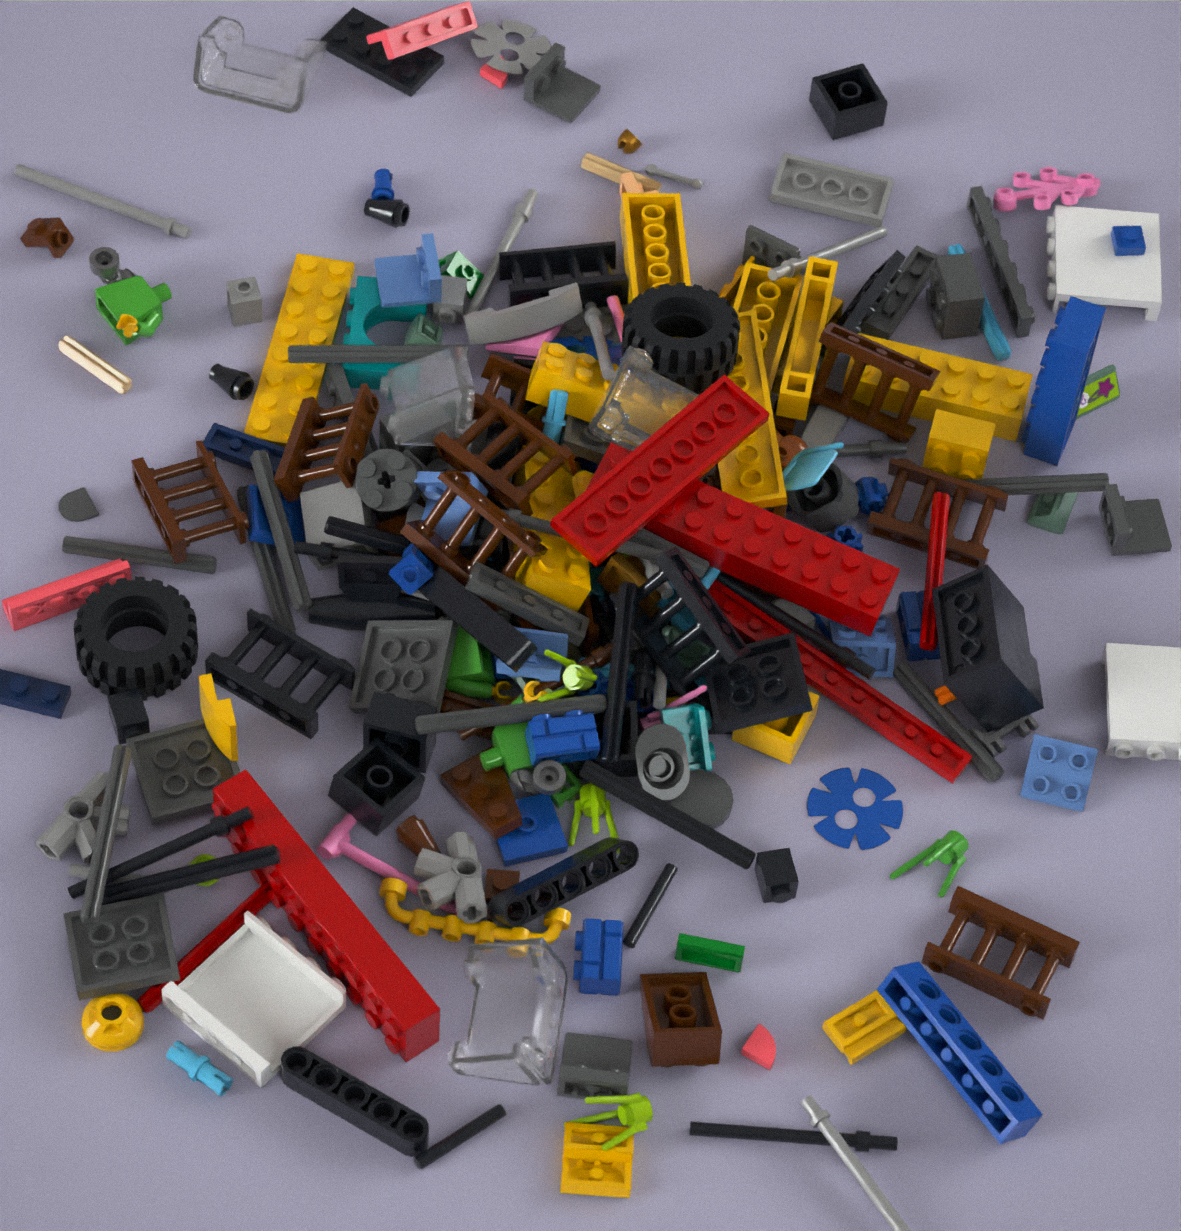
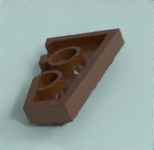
[440,745,523,840]

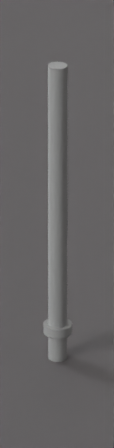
[14,164,192,238]
[800,1095,911,1231]

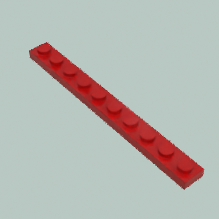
[708,579,973,784]

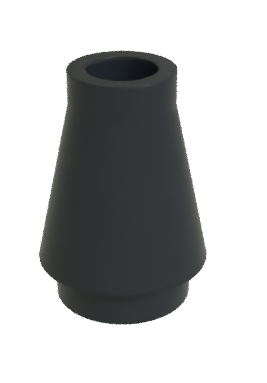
[364,199,410,228]
[209,364,254,400]

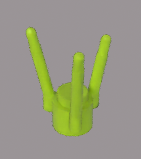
[538,649,597,702]
[568,783,620,853]
[564,1093,653,1151]

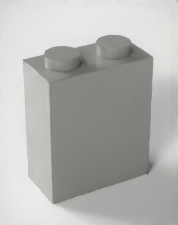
[300,477,377,571]

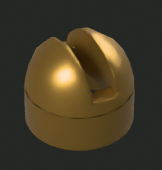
[617,128,643,154]

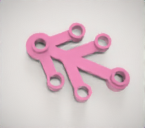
[993,167,1100,212]

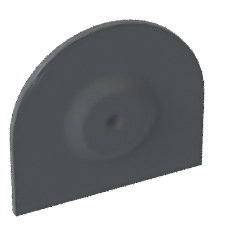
[59,487,99,522]

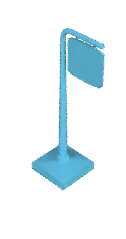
[656,442,844,634]

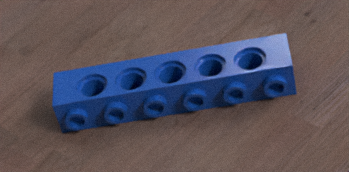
[876,961,1043,1144]

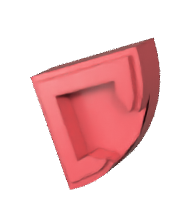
[480,54,508,89]
[741,1024,776,1070]

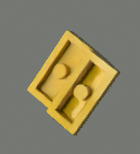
[198,673,238,762]
[560,1122,634,1198]

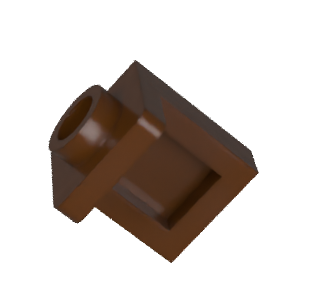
[20,218,74,258]

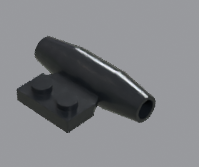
[309,555,438,631]

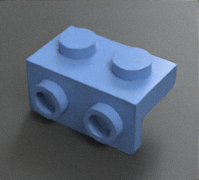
[496,627,568,682]

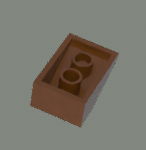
[639,972,722,1068]

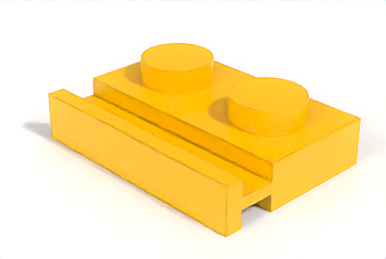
[822,990,907,1065]

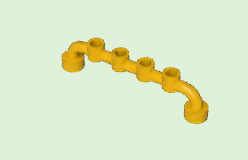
[379,878,571,954]

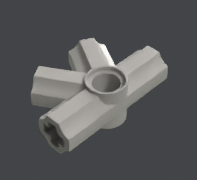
[36,771,130,864]
[414,832,487,923]

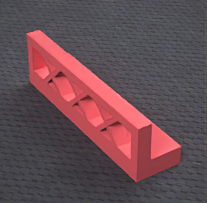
[366,1,478,60]
[2,558,132,631]

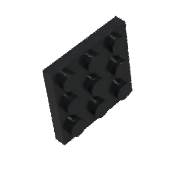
[701,632,813,735]

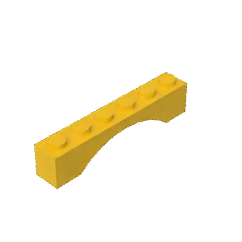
[776,256,838,421]

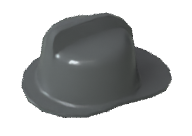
[635,724,690,800]

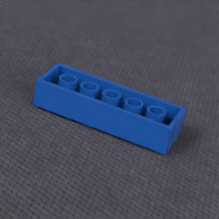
[1021,296,1106,466]

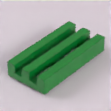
[675,933,745,973]

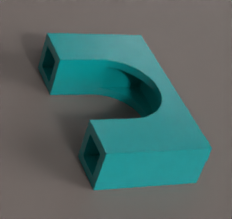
[341,276,428,393]

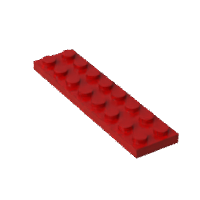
[550,375,770,567]

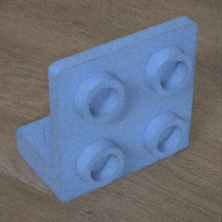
[374,233,442,308]
[414,471,488,546]
[828,615,896,678]
[1020,734,1098,812]

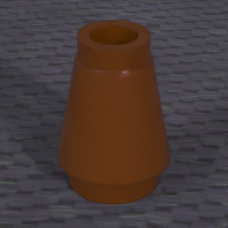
[395,815,442,857]

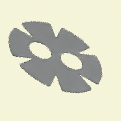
[471,20,552,74]

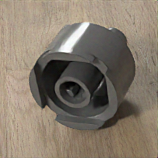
[356,449,423,514]
[787,463,859,533]

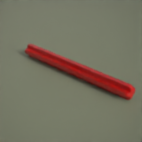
[919,492,950,651]
[137,882,271,1014]

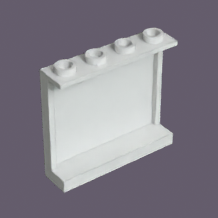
[1046,205,1162,321]
[1101,643,1181,761]
[161,910,347,1088]

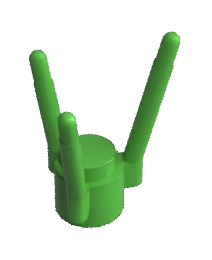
[890,830,969,898]

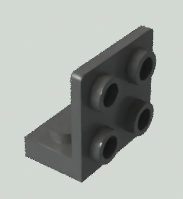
[524,42,601,123]
[742,225,806,276]
[1099,484,1172,556]
[557,1032,633,1104]

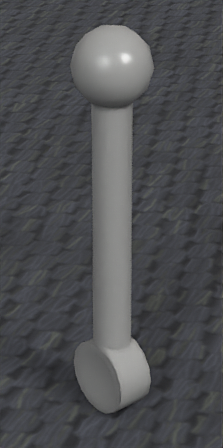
[646,164,703,189]

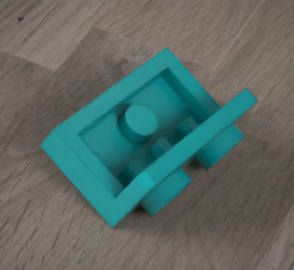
[659,703,716,771]

